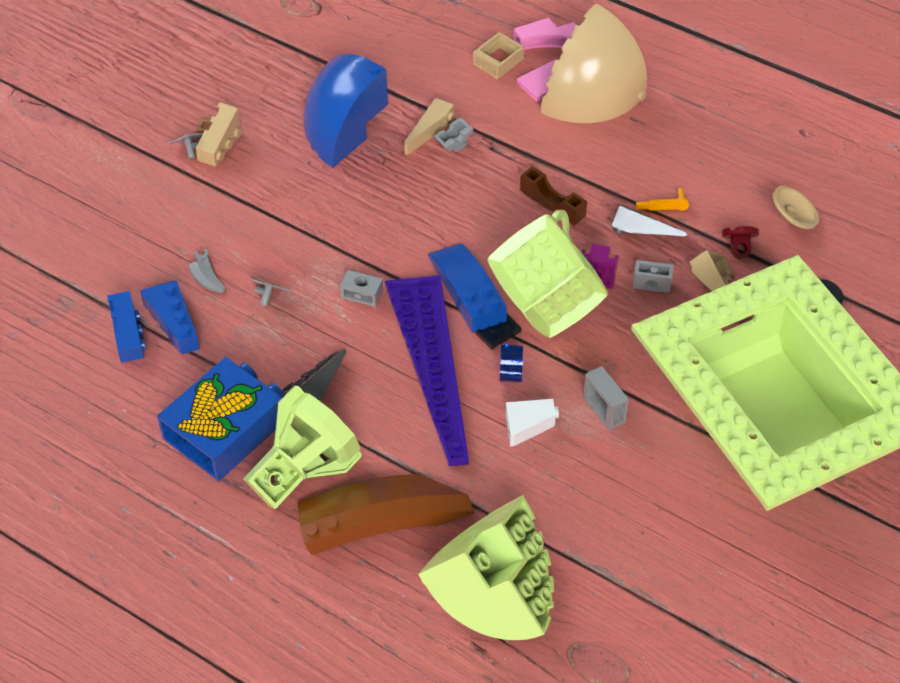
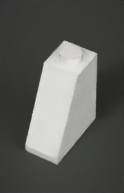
[505,399,559,446]

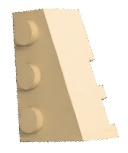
[195,102,242,167]

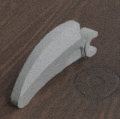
[189,249,225,293]

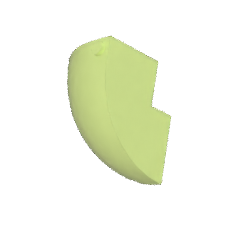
[418,495,554,640]

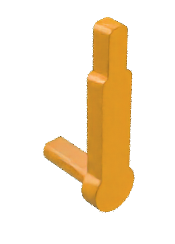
[636,188,689,211]

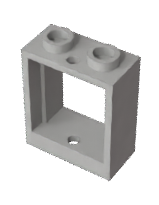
[583,366,629,431]

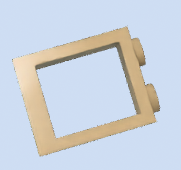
[473,32,524,80]

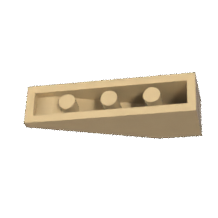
[404,98,455,155]

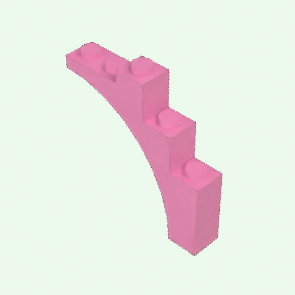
[513,18,576,50]

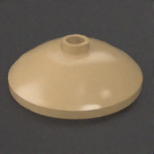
[773,186,819,229]

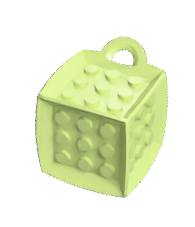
[487,210,608,338]

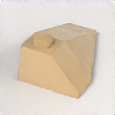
[690,250,734,291]

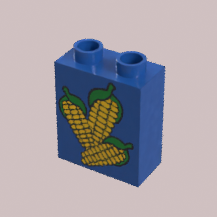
[157,357,285,482]

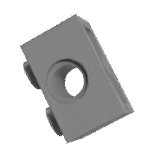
[633,260,674,293]
[340,270,383,307]

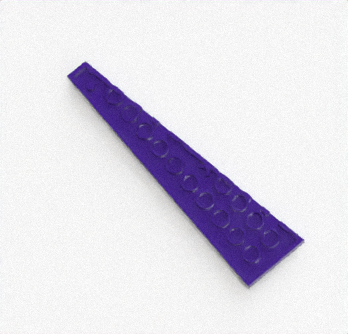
[385,276,469,467]

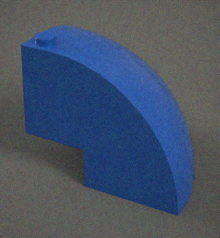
[304,54,388,168]

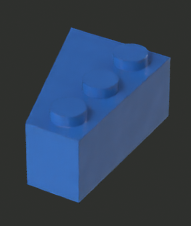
[107,291,146,363]

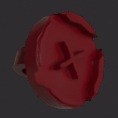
[722,226,759,258]

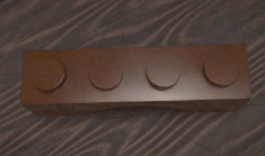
[520,166,587,226]

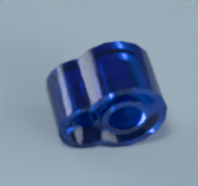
[500,345,523,382]

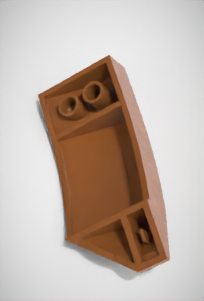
[297,474,474,555]

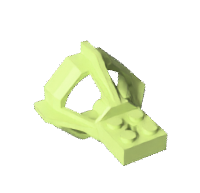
[243,386,362,509]

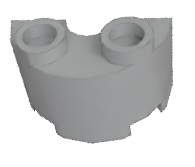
[434,117,473,152]

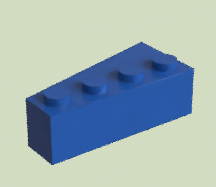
[140,280,200,355]

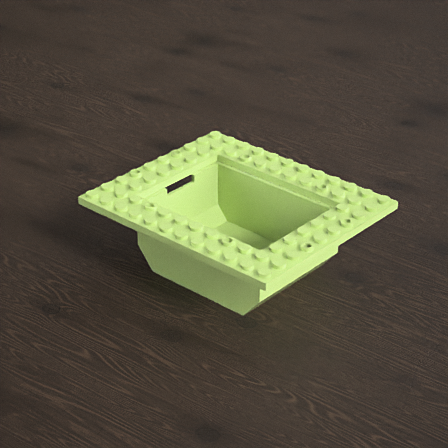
[631,255,900,511]

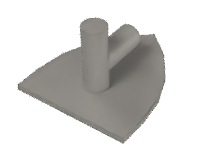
[168,133,203,159]
[250,278,292,306]

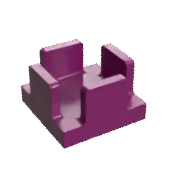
[581,244,619,289]

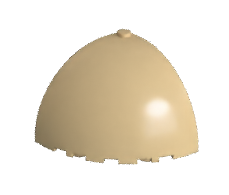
[541,3,647,123]

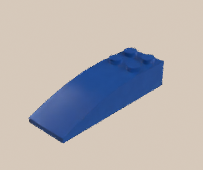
[428,243,507,333]

